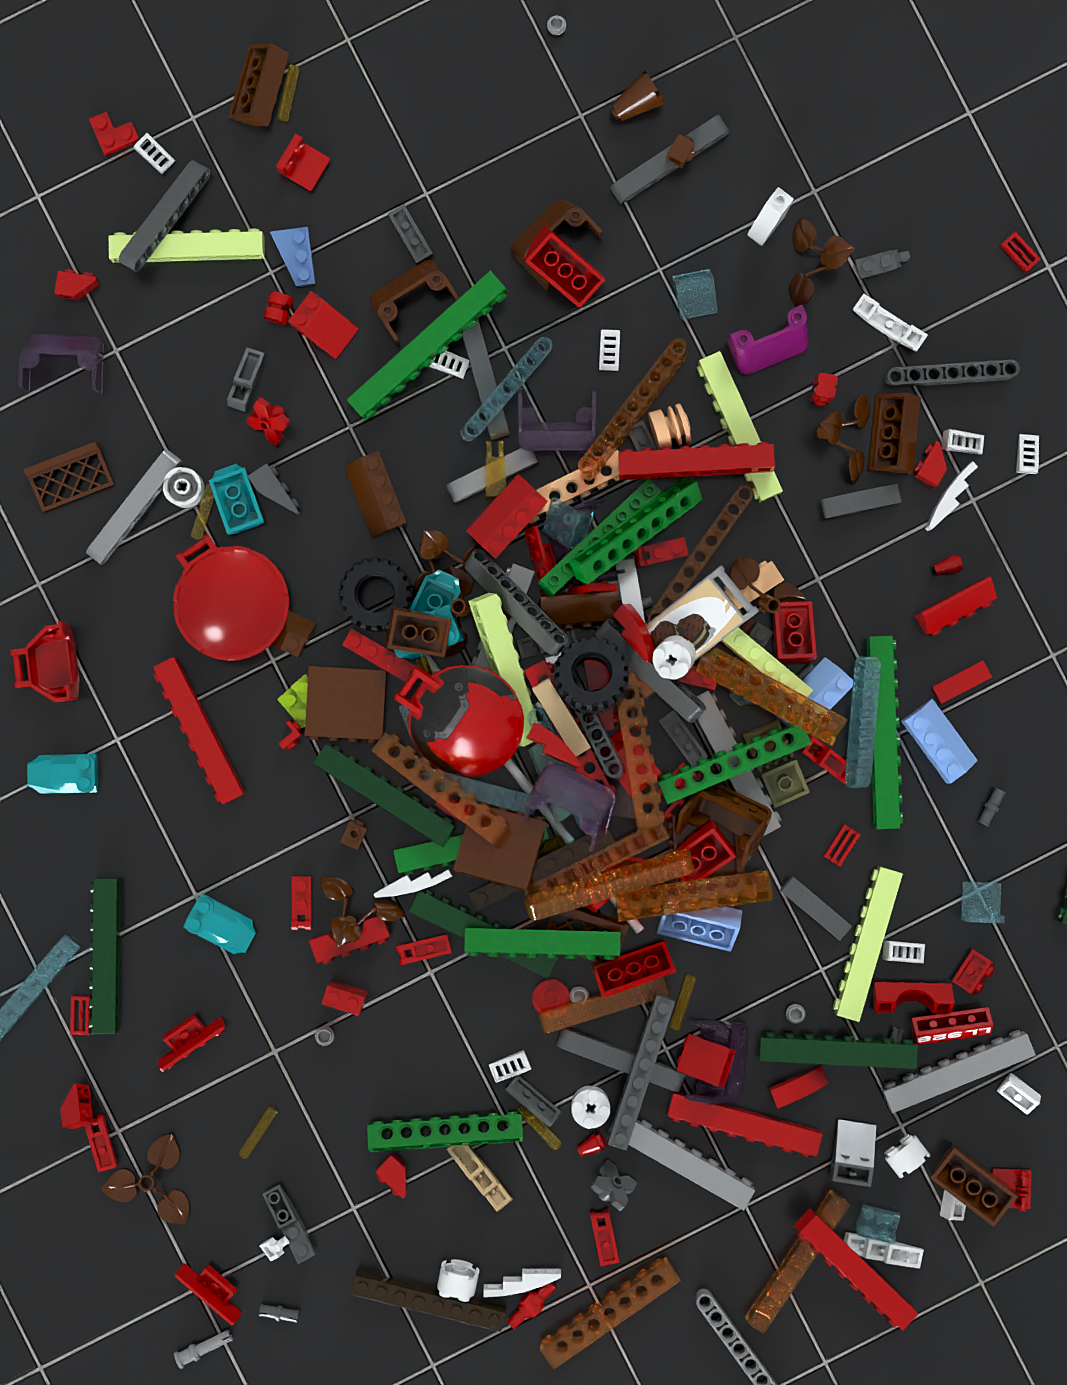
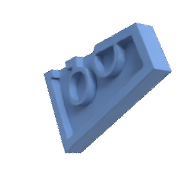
[270,227,316,287]

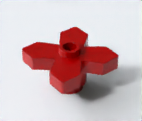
[247,397,290,446]

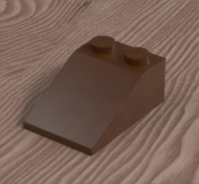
[384,606,452,657]

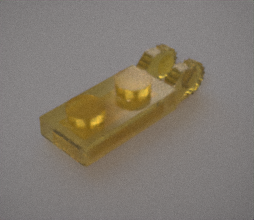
[485,441,505,496]

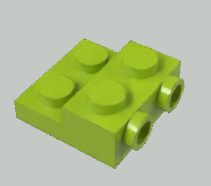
[277,674,308,728]

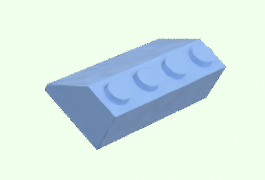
[772,657,856,733]
[901,699,978,784]
[657,892,742,952]

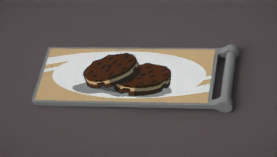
[628,565,759,699]

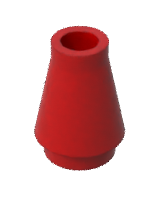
[934,555,964,575]
[577,1133,607,1157]

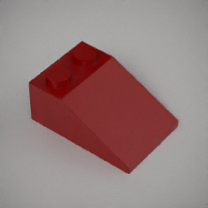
[288,291,359,360]
[773,601,817,664]
[602,726,663,798]
[666,820,736,889]

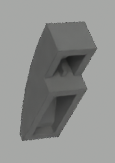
[227,348,265,412]

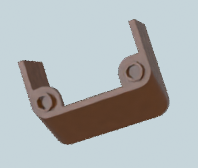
[511,199,602,290]
[370,260,459,347]
[676,783,772,867]

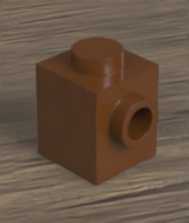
[666,134,696,168]
[340,819,368,850]

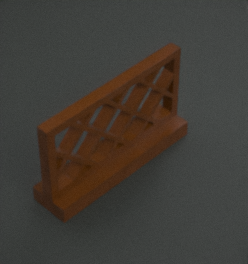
[23,441,114,512]
[546,899,629,964]

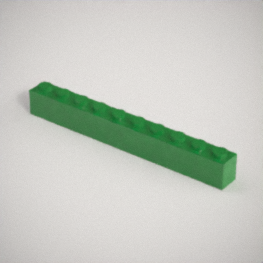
[347,270,508,419]
[867,636,903,829]

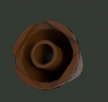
[611,70,666,121]

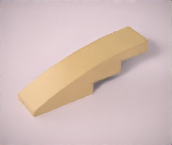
[532,679,591,756]
[447,1145,513,1212]

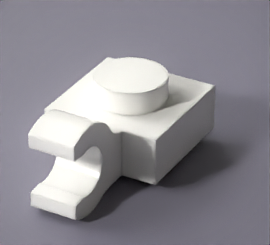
[260,1236,290,1261]

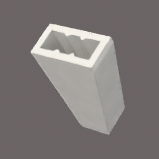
[747,187,794,246]

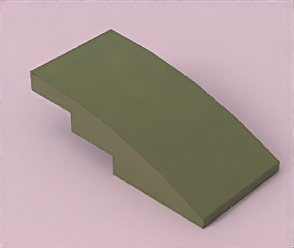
[743,719,810,808]

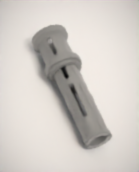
[174,1329,233,1369]

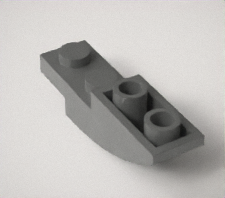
[262,1185,317,1264]

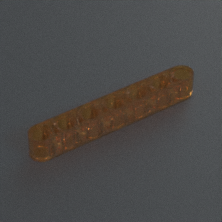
[538,976,670,1033]

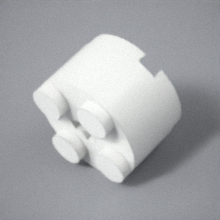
[163,467,205,508]
[653,635,696,679]
[571,1086,610,1129]
[884,1134,930,1178]
[437,1259,479,1302]

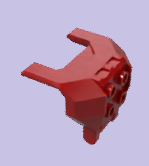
[10,621,80,702]

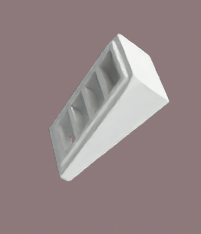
[133,133,175,174]
[599,330,620,371]
[429,351,470,379]
[941,429,984,455]
[1016,434,1039,474]
[882,940,925,963]
[489,1050,531,1083]

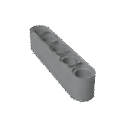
[446,445,538,503]

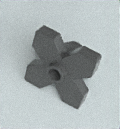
[591,1159,637,1211]

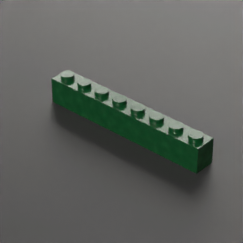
[313,744,456,848]
[89,877,121,1034]
[409,888,558,979]
[760,1032,918,1069]

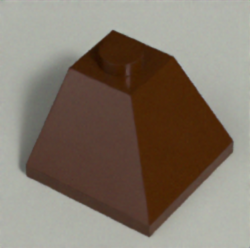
[271,611,316,658]

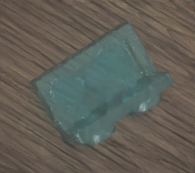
[856,1204,900,1243]

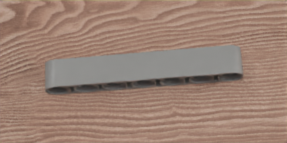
[86,449,182,565]
[695,1289,778,1385]

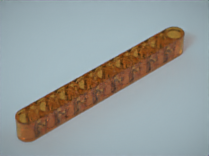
[578,339,687,480]
[646,485,753,624]
[524,849,694,920]

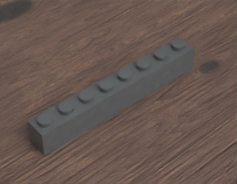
[607,993,675,1151]

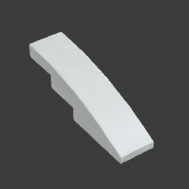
[925,461,978,531]
[374,869,453,898]
[844,1232,924,1269]
[484,1269,561,1297]

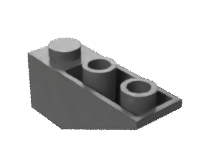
[248,463,300,515]

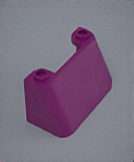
[726,305,809,375]

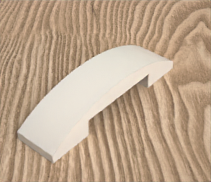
[853,294,928,352]
[615,559,645,623]

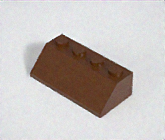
[228,43,289,127]
[868,393,921,473]
[345,451,408,538]
[537,592,618,631]
[930,1143,1018,1227]

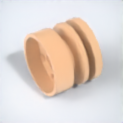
[648,403,691,450]

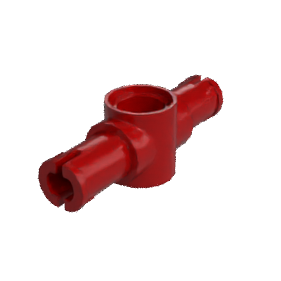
[507,1282,557,1330]

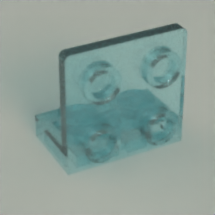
[672,269,718,320]
[542,497,595,549]
[961,881,1005,923]

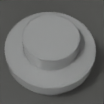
[547,15,566,35]
[570,986,589,1006]
[786,1004,805,1024]
[315,1026,334,1046]

